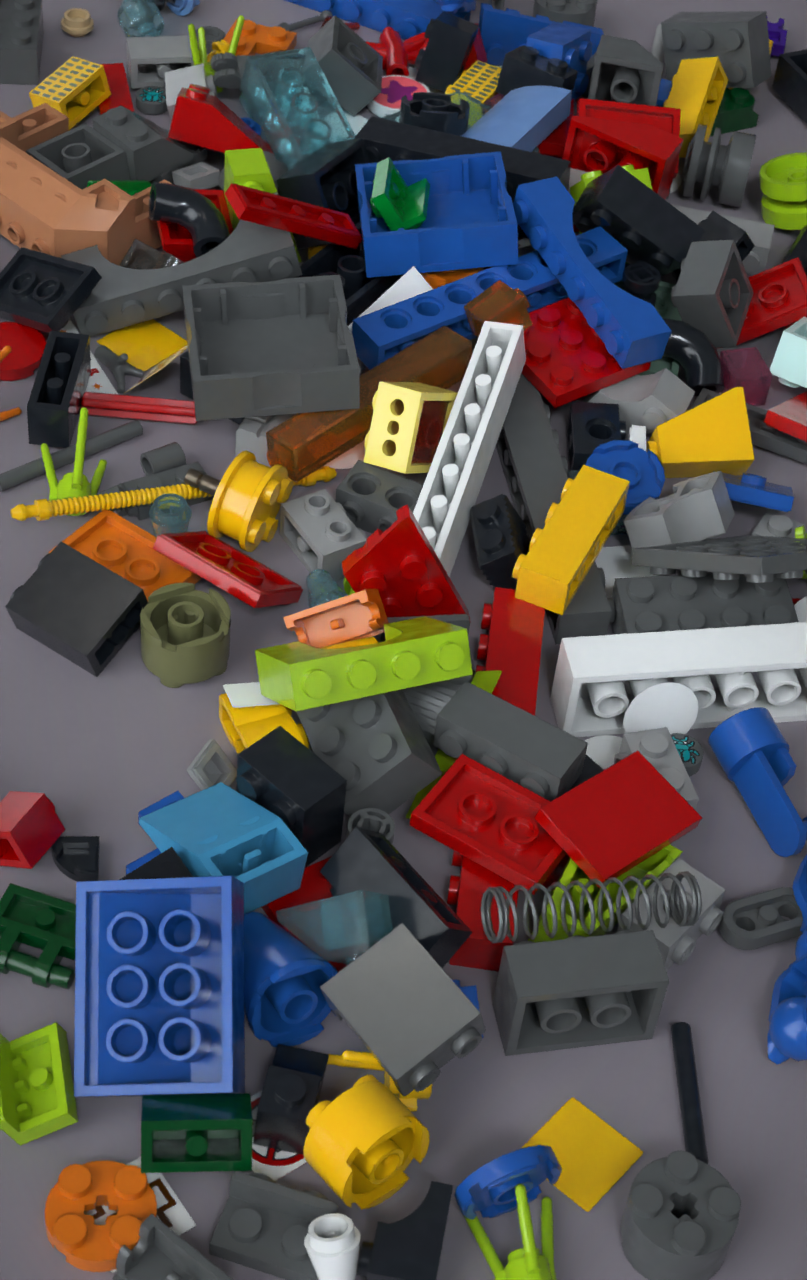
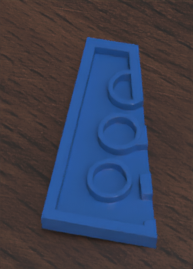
[479,3,604,66]

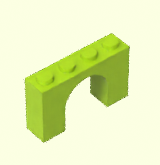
[255,616,473,711]

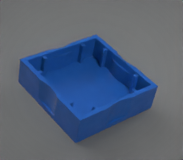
[355,151,518,278]

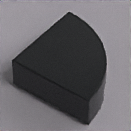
[51,836,100,882]

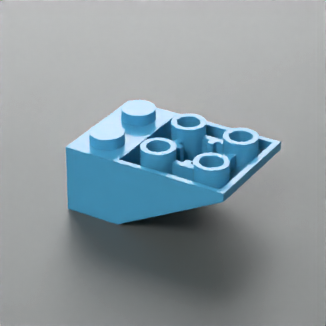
[139,782,308,914]

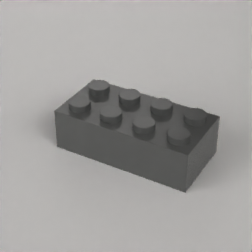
[611,574,799,635]

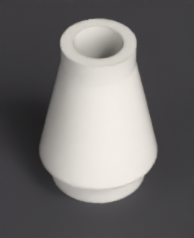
[304,1213,361,1280]

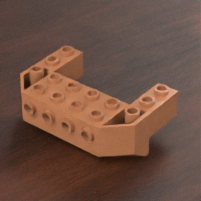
[0,103,172,266]

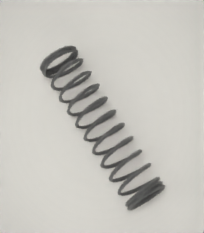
[481,871,702,943]

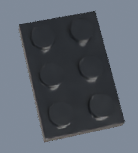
[0,247,102,333]

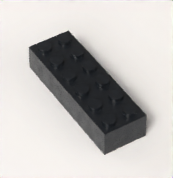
[355,116,571,239]

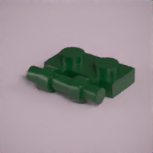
[0,883,76,990]

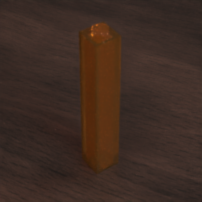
[266,325,472,483]

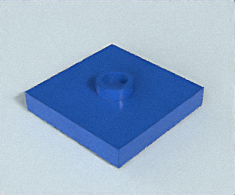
[713,471,794,512]

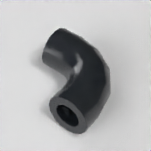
[149,182,230,257]
[663,318,725,396]

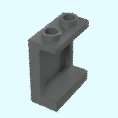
[320,923,486,1096]

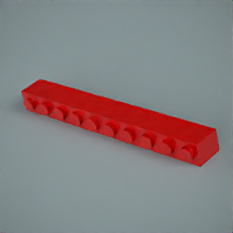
[447,587,545,972]

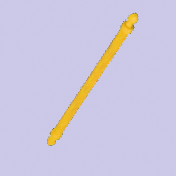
[10,466,337,521]

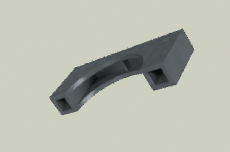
[61,192,302,337]

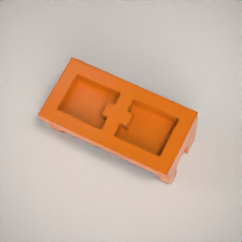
[283,589,389,648]

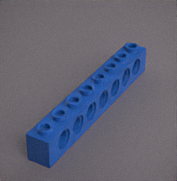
[352,226,628,377]

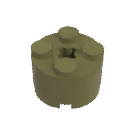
[140,582,231,688]

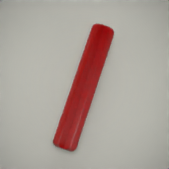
[81,392,198,425]

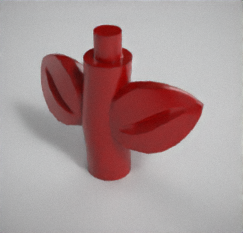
[365,27,429,77]

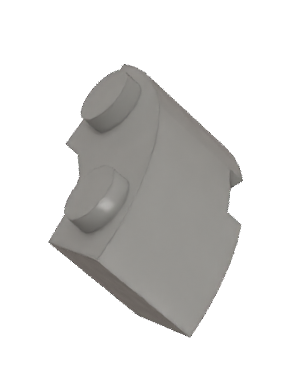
[583,368,695,434]
[623,471,735,548]

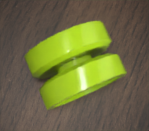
[759,152,807,230]

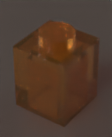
[464,280,532,337]

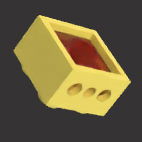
[364,381,458,474]

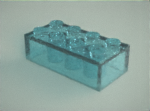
[241,47,356,170]

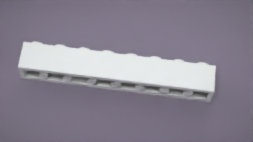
[413,321,526,577]

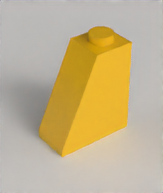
[646,387,755,478]

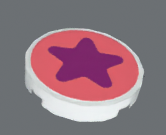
[366,75,430,121]

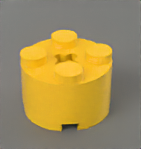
[303,1075,430,1209]

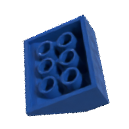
[74,876,245,1097]

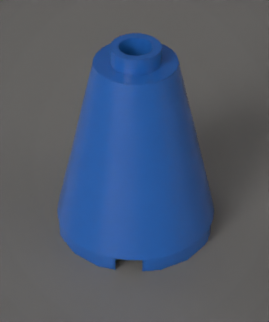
[244,912,338,1047]

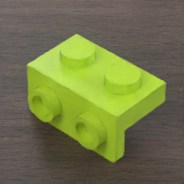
[0,1022,78,1146]

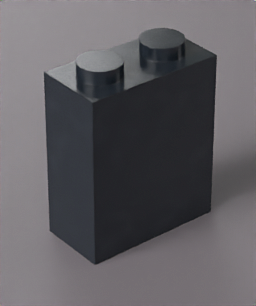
[5,542,148,677]

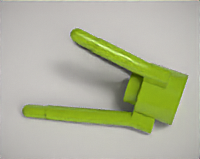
[188,15,245,93]
[40,407,107,516]
[464,1184,557,1280]

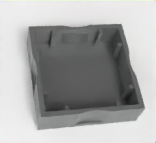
[182,275,360,421]

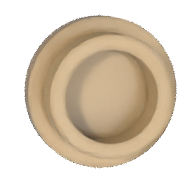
[61,8,94,37]

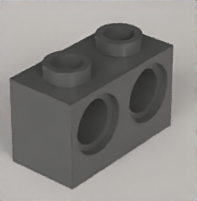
[335,460,423,534]

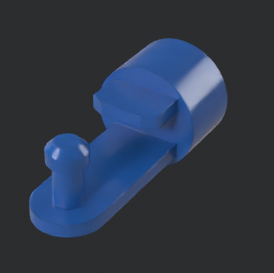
[708,707,807,857]

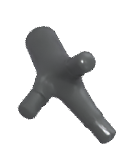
[94,345,144,393]

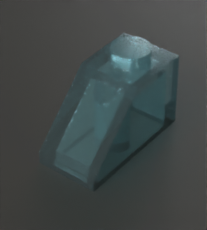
[276,890,393,965]

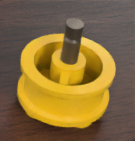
[184,450,293,552]

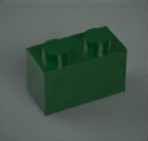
[141,1093,253,1173]

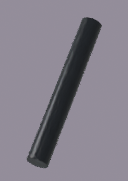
[671,1022,708,1164]

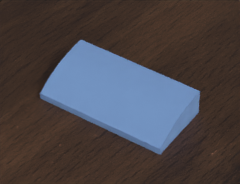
[461,85,572,152]

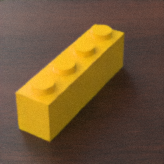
[512,465,630,615]

